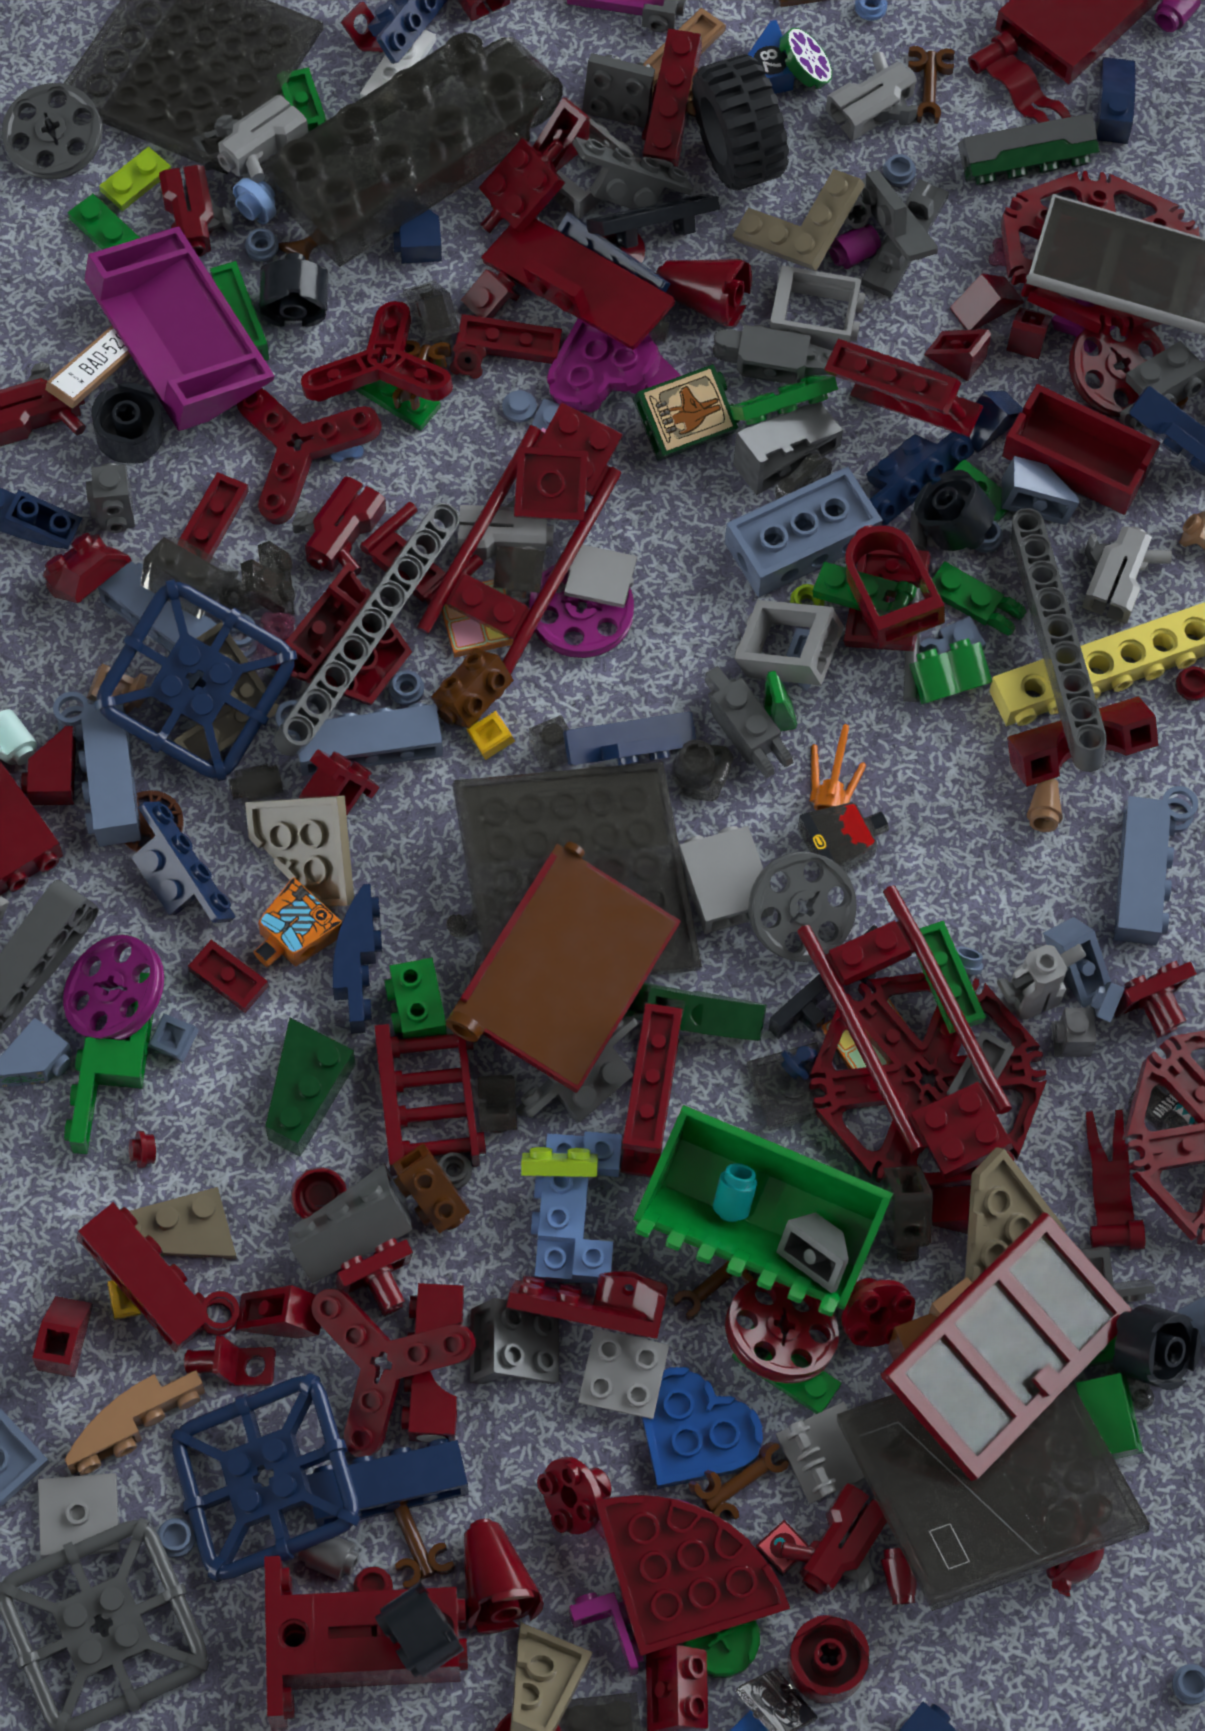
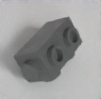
[86,463,135,533]

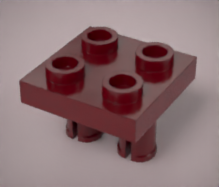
[1114,961,1197,1038]
[335,1238,413,1317]

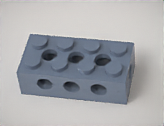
[725,466,883,598]

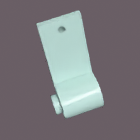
[0,709,37,765]

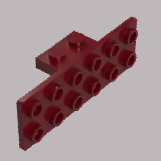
[481,218,675,350]

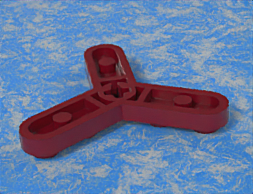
[301,301,453,402]
[237,388,382,525]
[311,1288,476,1457]

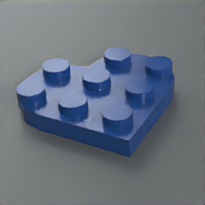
[641,1367,763,1489]

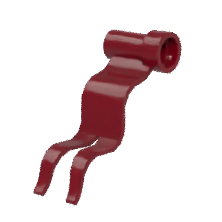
[968,31,1071,123]
[1085,1109,1146,1250]

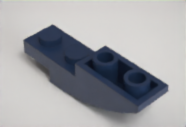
[0,487,83,549]
[333,884,382,1034]

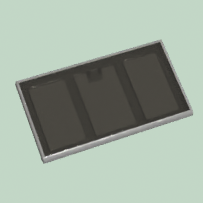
[1026,194,1205,336]

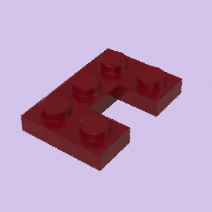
[843,550,931,652]

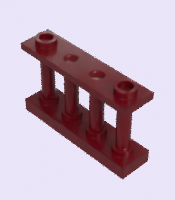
[824,338,983,438]
[620,1003,683,1178]
[374,1024,486,1176]

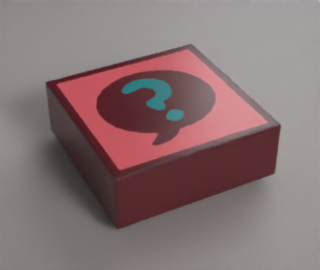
[756,1520,809,1576]

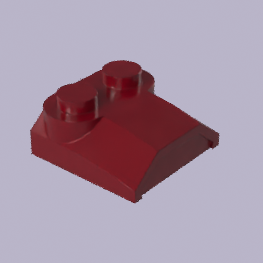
[43,533,132,603]

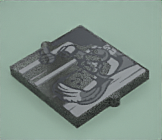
[735,1668,818,1731]

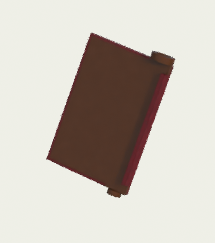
[446,841,681,1093]

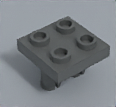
[582,53,655,128]

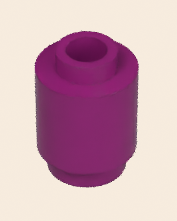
[1154,0,1201,32]
[829,224,881,269]

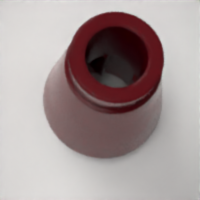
[880,1547,919,1605]

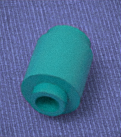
[712,1163,757,1222]

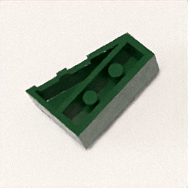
[265,1017,356,1157]

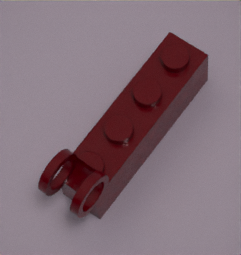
[77,1202,239,1353]

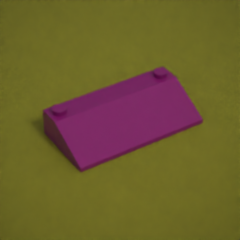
[84,226,275,431]

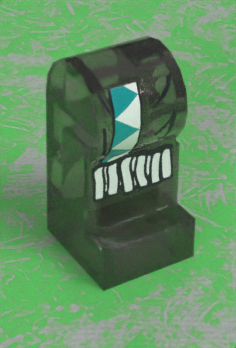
[1127,1086,1198,1131]

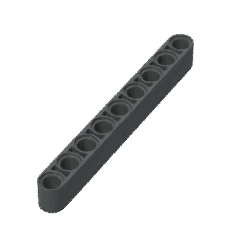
[274,503,460,756]
[1011,508,1106,772]

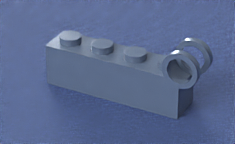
[98,561,258,658]
[53,692,142,847]
[275,700,443,776]
[1113,786,1198,945]

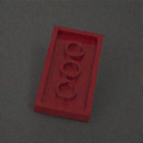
[506,1271,668,1339]

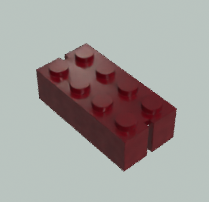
[1002,384,1161,515]

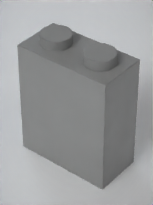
[678,826,774,934]

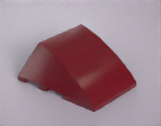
[268,561,412,706]

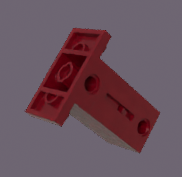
[264,1556,468,1731]

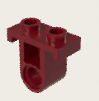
[299,749,380,816]

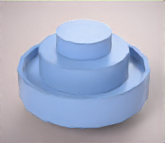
[233,178,276,224]

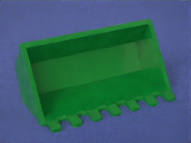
[633,1105,893,1316]

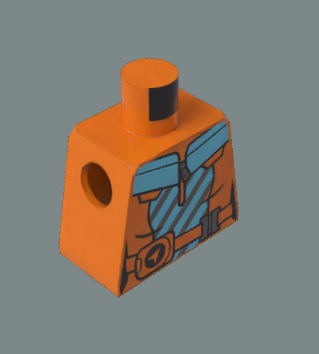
[253,877,342,967]

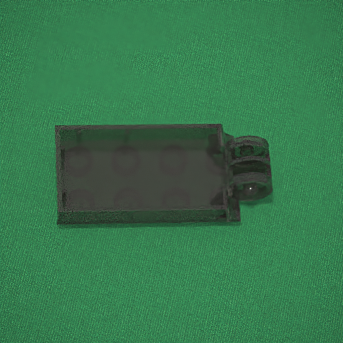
[260,32,563,267]

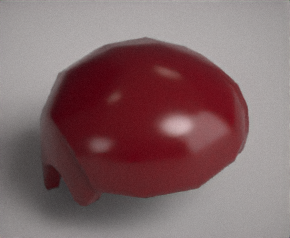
[291,1167,347,1219]

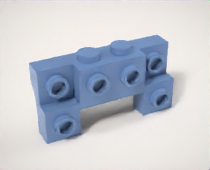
[531,1131,622,1284]

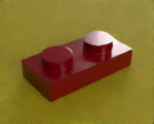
[188,939,269,1013]

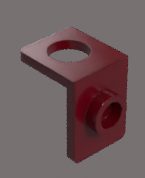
[341,2,383,52]

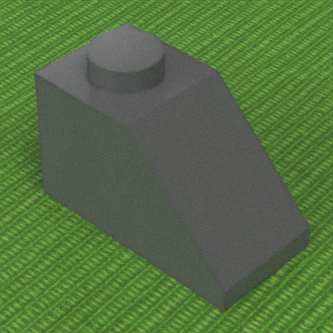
[776,1212,849,1293]

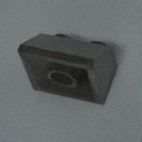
[141,537,239,619]

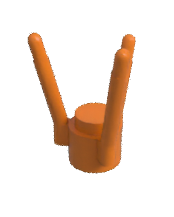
[809,724,866,815]

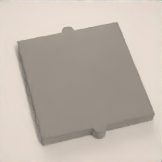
[564,545,637,608]

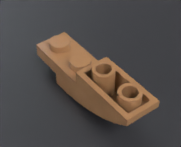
[65,1370,205,1475]

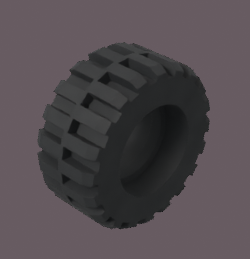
[692,54,789,191]

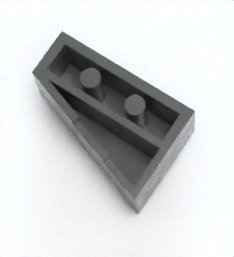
[733,402,843,495]
[288,1163,412,1283]

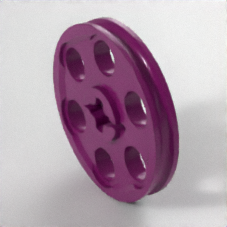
[529,564,634,658]
[63,935,164,1040]

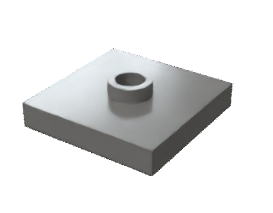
[38,1473,120,1559]

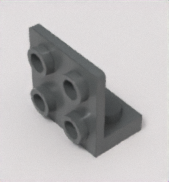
[470,1298,559,1384]

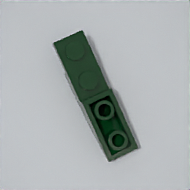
[624,982,767,1041]

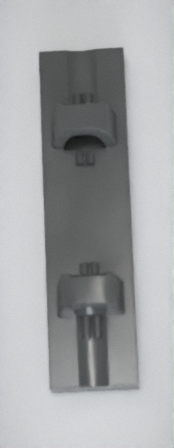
[861,179,949,298]

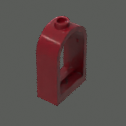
[845,525,945,648]

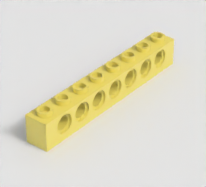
[989,602,1205,726]

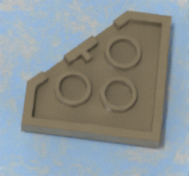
[245,795,354,906]
[965,1147,1067,1309]

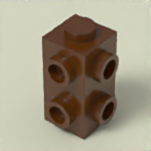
[431,649,514,729]
[393,1143,470,1234]

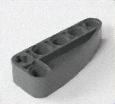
[0,879,99,1034]

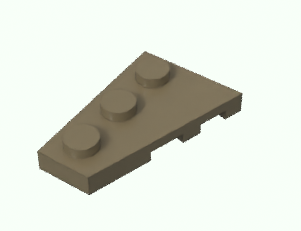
[130,1187,237,1259]
[510,1622,593,1731]

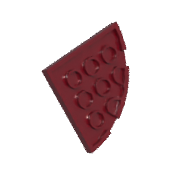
[594,1495,790,1656]

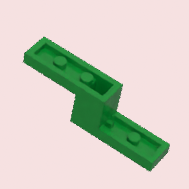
[64,972,154,1155]

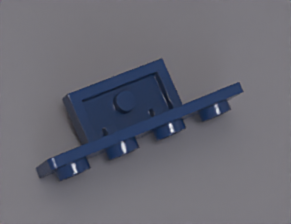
[367,0,448,64]
[1129,386,1205,476]
[866,432,974,526]
[563,711,697,766]
[131,801,236,923]

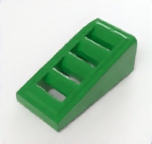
[763,671,797,732]

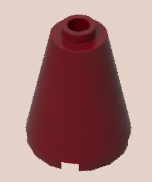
[656,259,752,327]
[464,1518,544,1634]

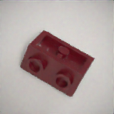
[646,1645,709,1731]

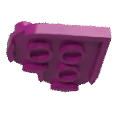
[547,318,661,413]

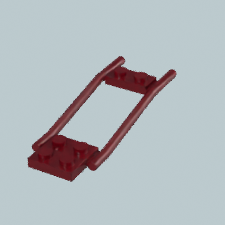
[416,402,623,675]
[797,885,1013,1180]

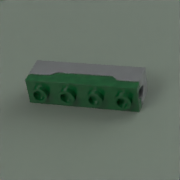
[958,113,1100,185]

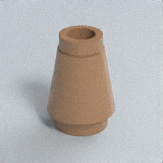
[1027,778,1063,832]

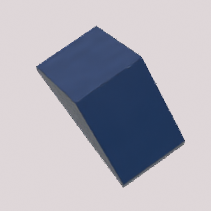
[970,390,1023,453]

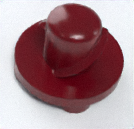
[842,1278,916,1347]
[537,1456,612,1535]

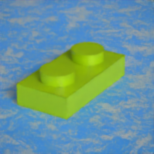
[99,146,171,211]
[521,1147,598,1177]

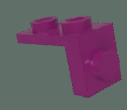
[569,1592,643,1676]

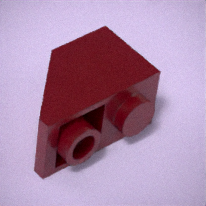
[32,1296,93,1378]

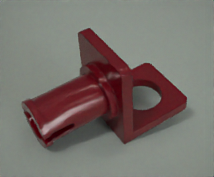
[184,1336,276,1386]

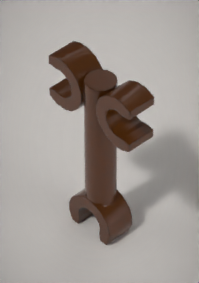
[908,46,955,124]
[392,340,452,410]
[673,1261,755,1321]
[688,1442,789,1520]
[392,1500,455,1589]

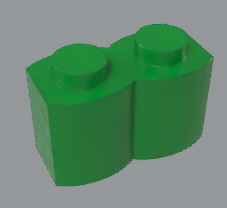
[909,638,993,705]

